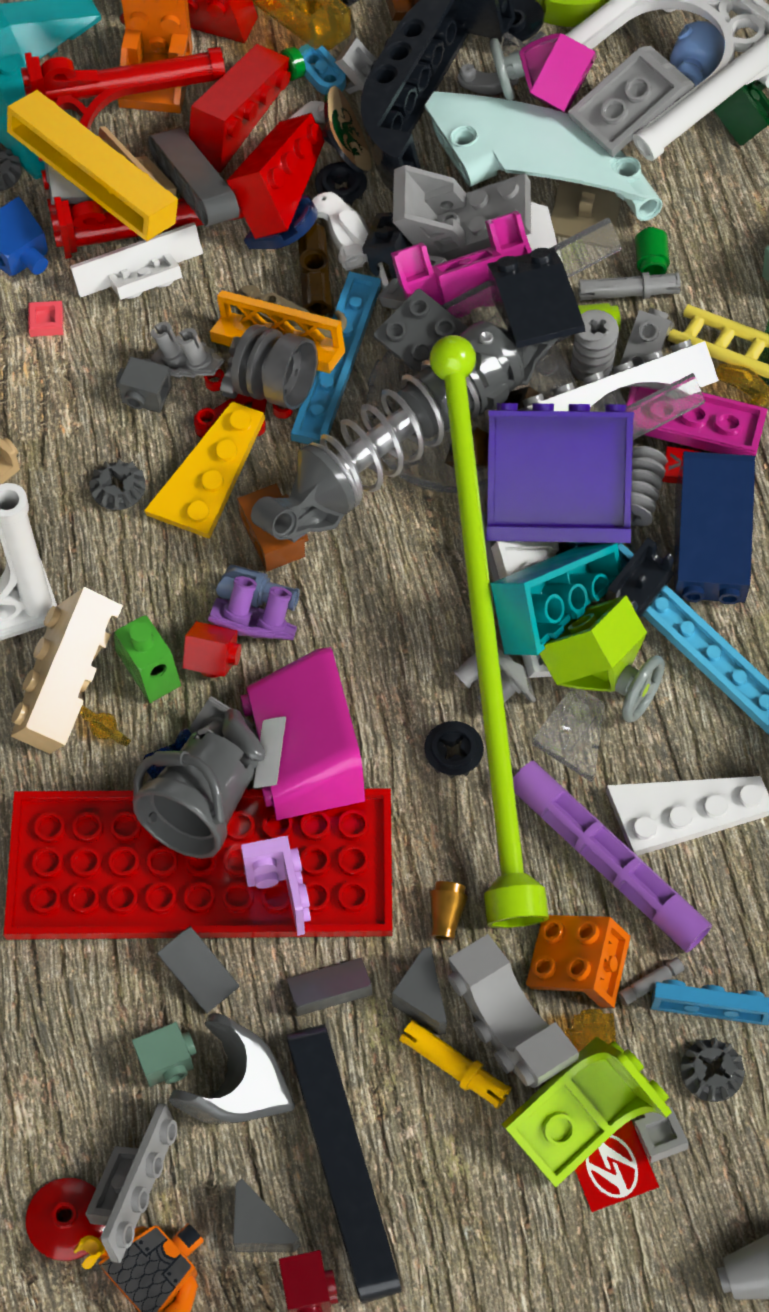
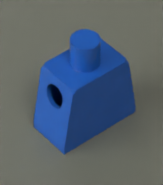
[0,196,48,276]

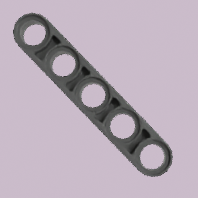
[148,127,239,227]

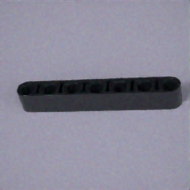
[286,1024,402,1304]

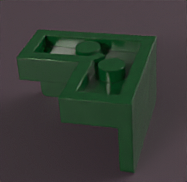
[713,79,769,146]

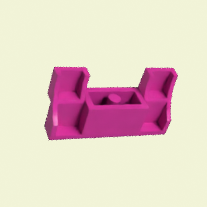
[391,211,532,315]

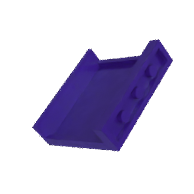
[486,403,634,543]

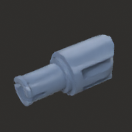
[216,564,300,611]

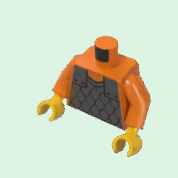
[73,1223,204,1312]

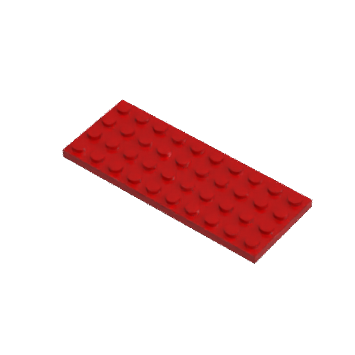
[3,788,393,940]

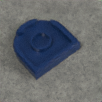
[244,195,318,249]

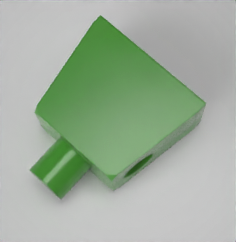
[114,615,181,703]

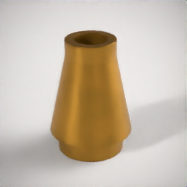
[430,881,468,940]

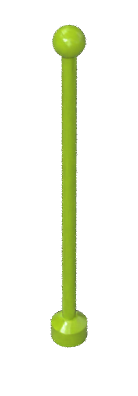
[429,335,549,928]

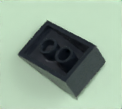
[487,247,586,348]

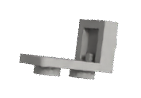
[620,308,674,367]

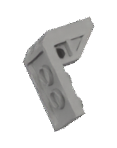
[568,46,695,157]
[393,165,531,261]

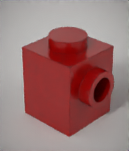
[183,621,242,678]

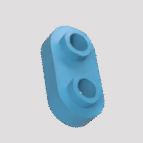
[299,43,346,95]

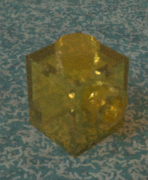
[565,1009,616,1052]

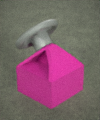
[490,33,597,113]

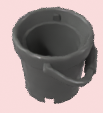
[132,732,254,859]

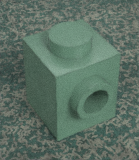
[132,1022,197,1087]

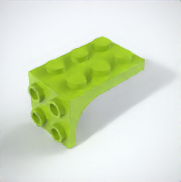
[501,1036,672,1187]

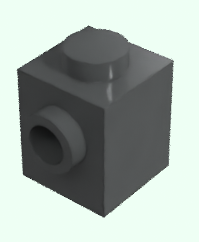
[116,356,172,413]

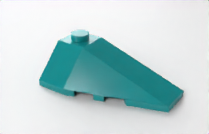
[0,0,102,67]
[0,53,45,180]

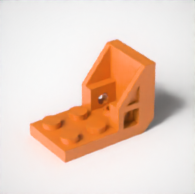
[118,0,193,114]

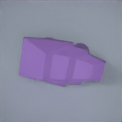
[208,576,297,640]

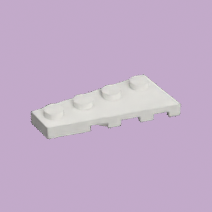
[606,776,769,856]

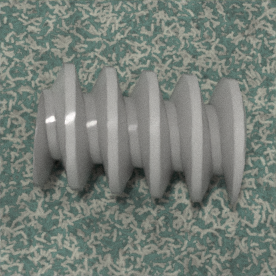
[570,309,619,381]
[631,446,668,527]

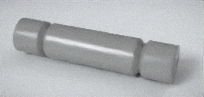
[618,957,685,1006]

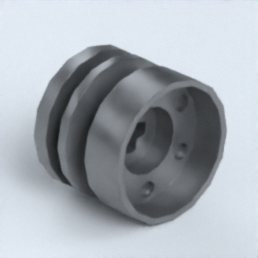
[231,324,318,410]

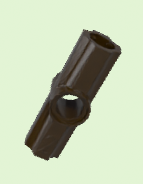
[298,222,332,316]

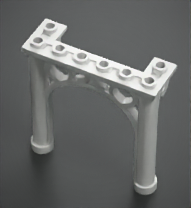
[565,0,769,161]
[0,483,57,641]

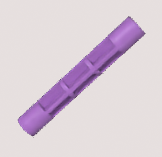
[513,760,712,953]

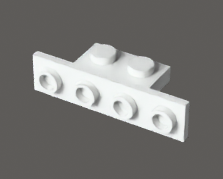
[70,222,203,300]

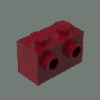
[278,1250,338,1312]

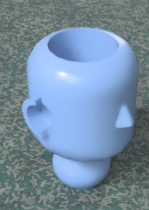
[670,21,725,87]

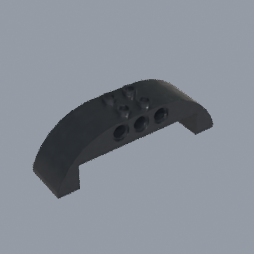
[360,0,515,193]

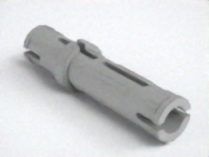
[578,272,681,301]

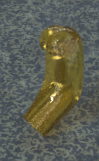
[716,364,769,409]

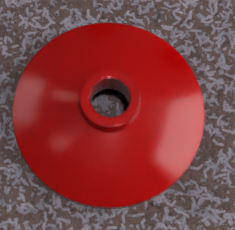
[25,1178,106,1261]

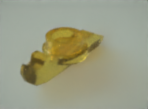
[79,705,132,747]

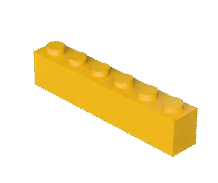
[7,90,178,242]

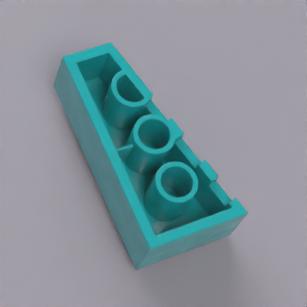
[491,543,622,655]

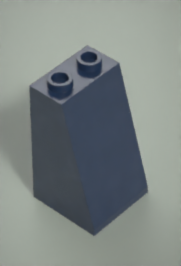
[674,451,755,605]

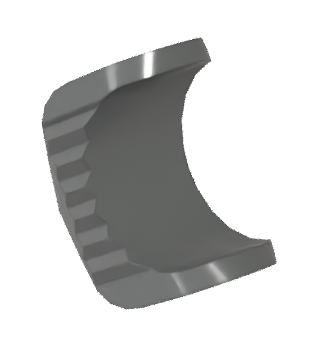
[168,1013,295,1125]

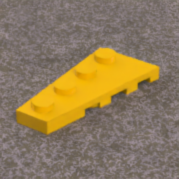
[144,402,265,539]

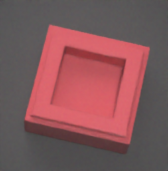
[28,301,64,337]

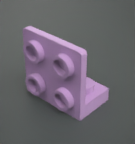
[241,836,311,936]

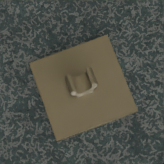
[551,182,622,246]

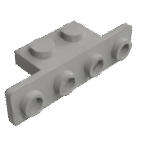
[85,1104,177,1263]

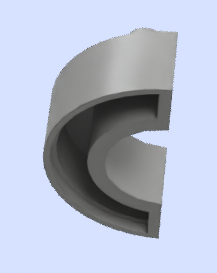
[448,934,579,1088]

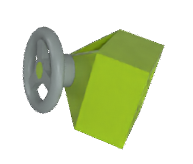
[540,595,665,723]

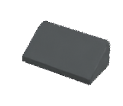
[156,926,240,1014]
[287,958,372,1016]

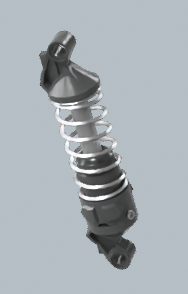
[251,320,558,543]

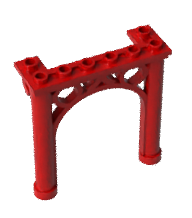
[21,47,246,259]

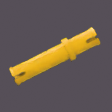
[399,1020,512,1109]

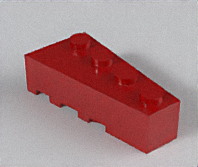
[189,44,291,173]
[227,113,325,239]

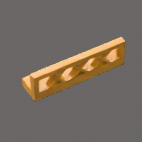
[209,290,345,374]

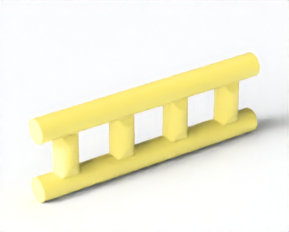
[668,304,769,379]

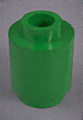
[635,227,670,275]

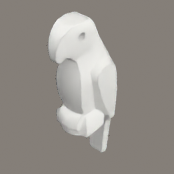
[312,192,389,290]

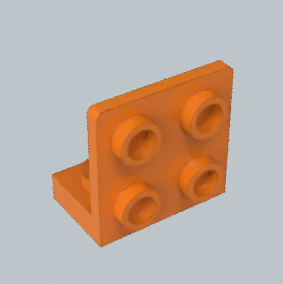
[526,915,631,1008]

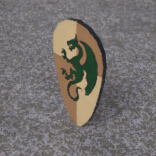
[322,85,372,174]

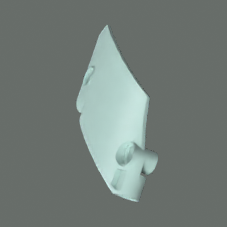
[425,91,663,221]

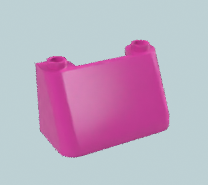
[240,647,365,820]

